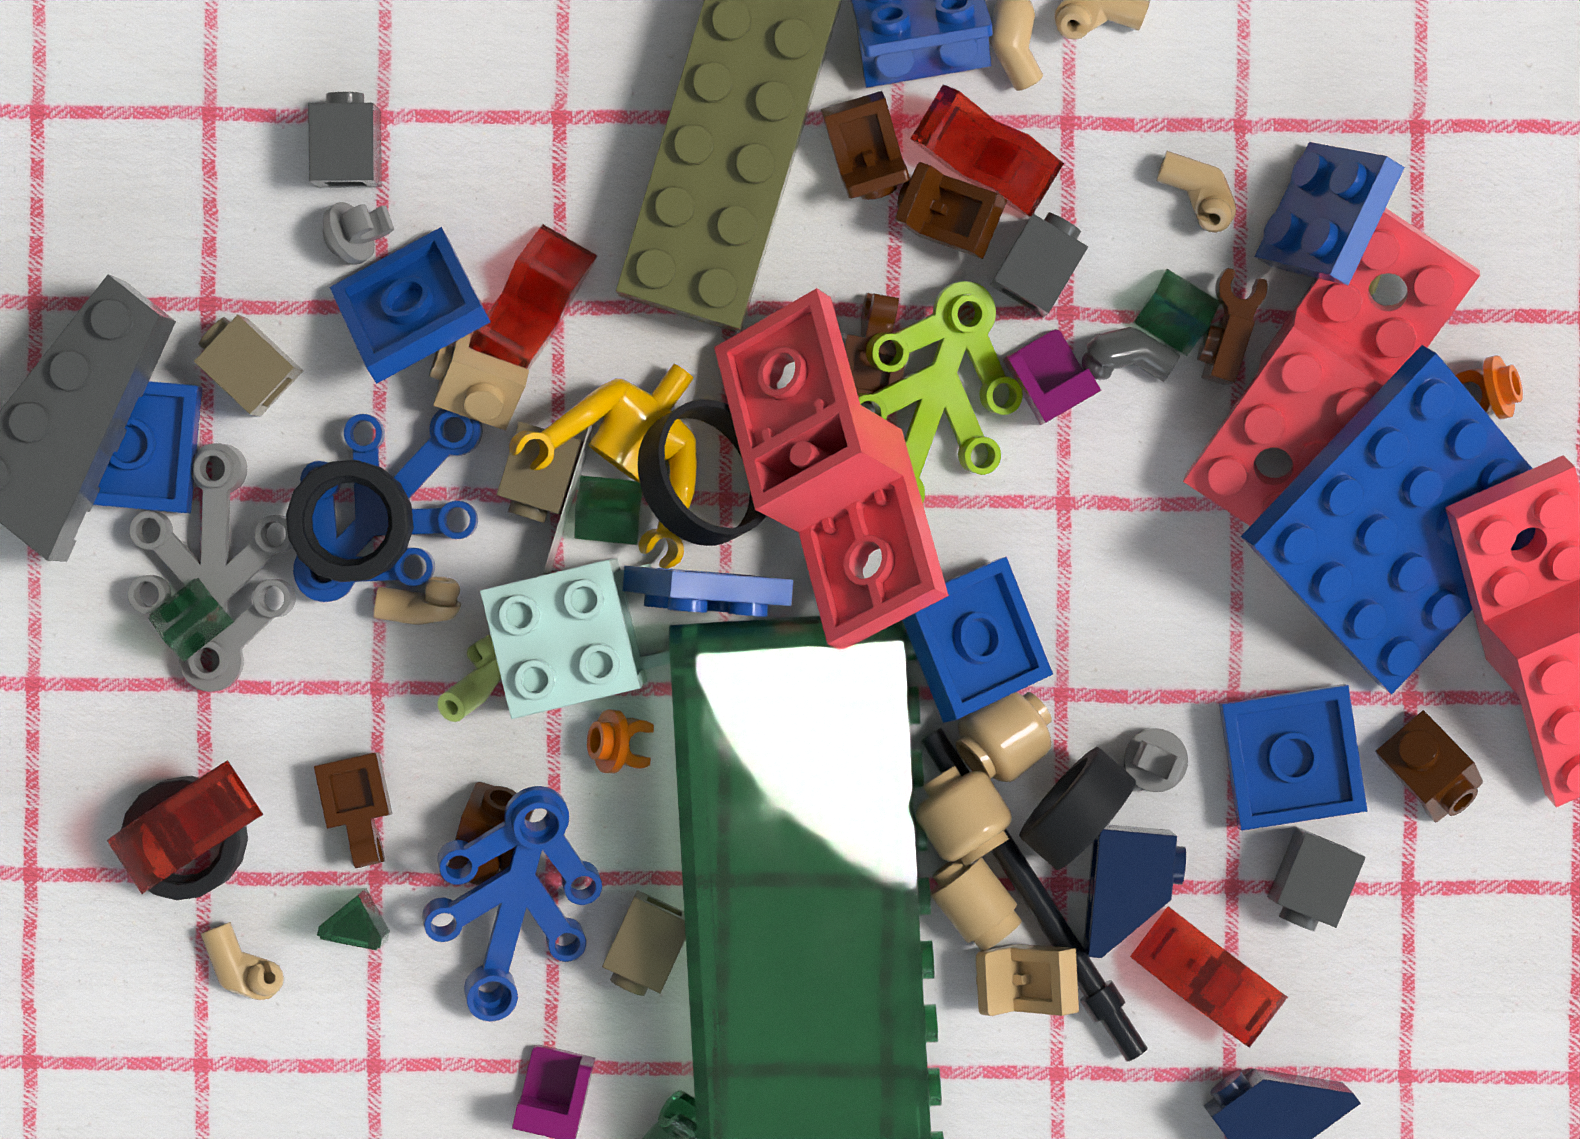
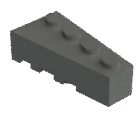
[0,274,176,562]

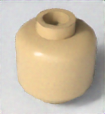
[955,692,1052,782]
[916,766,1012,866]

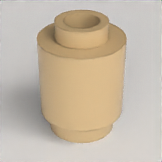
[930,857,1022,951]

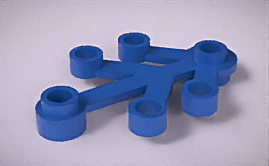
[293,408,483,602]
[422,786,602,1022]

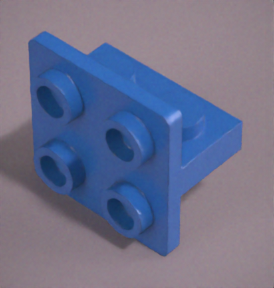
[851,0,993,88]

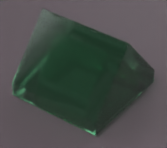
[1133,269,1220,356]
[574,475,643,545]
[148,578,234,662]
[317,888,390,951]

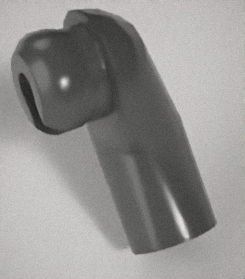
[1082,327,1180,382]

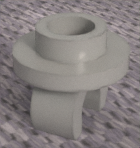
[323,202,394,265]
[1124,728,1188,792]

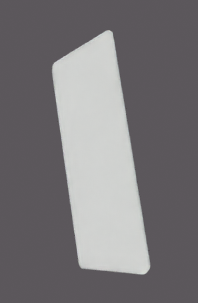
[543,425,592,574]

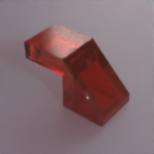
[910,84,1064,217]
[469,224,598,369]
[107,760,264,894]
[1130,906,1288,1048]

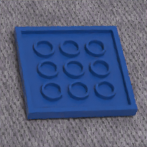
[1240,345,1535,695]

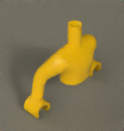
[509,364,697,569]

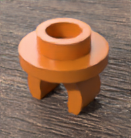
[1455,355,1523,419]
[587,709,654,774]

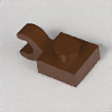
[1197,268,1268,385]
[842,293,905,404]
[314,752,393,869]

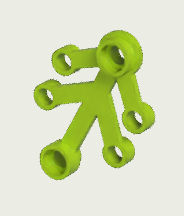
[858,281,1023,503]

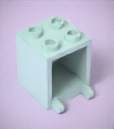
[480,558,674,719]

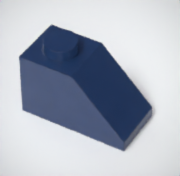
[1083,824,1186,958]
[1203,1069,1361,1139]

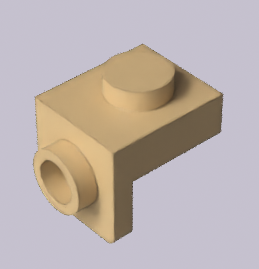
[429,333,529,431]
[976,944,1079,1016]

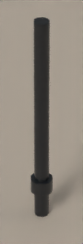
[920,728,1148,1062]

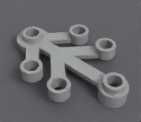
[127,443,296,692]

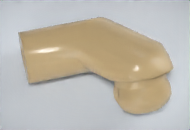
[989,0,1043,91]
[1055,0,1150,40]
[201,922,284,1000]

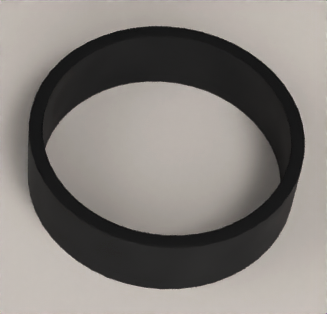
[638,399,767,546]

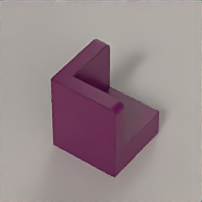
[1003,329,1102,425]
[512,1045,596,1139]

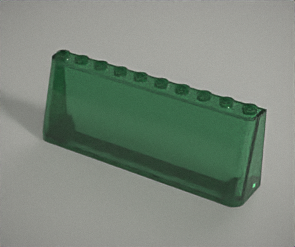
[669,614,944,1139]

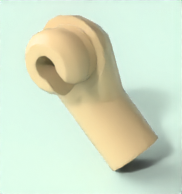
[1156,151,1236,233]
[374,577,461,625]

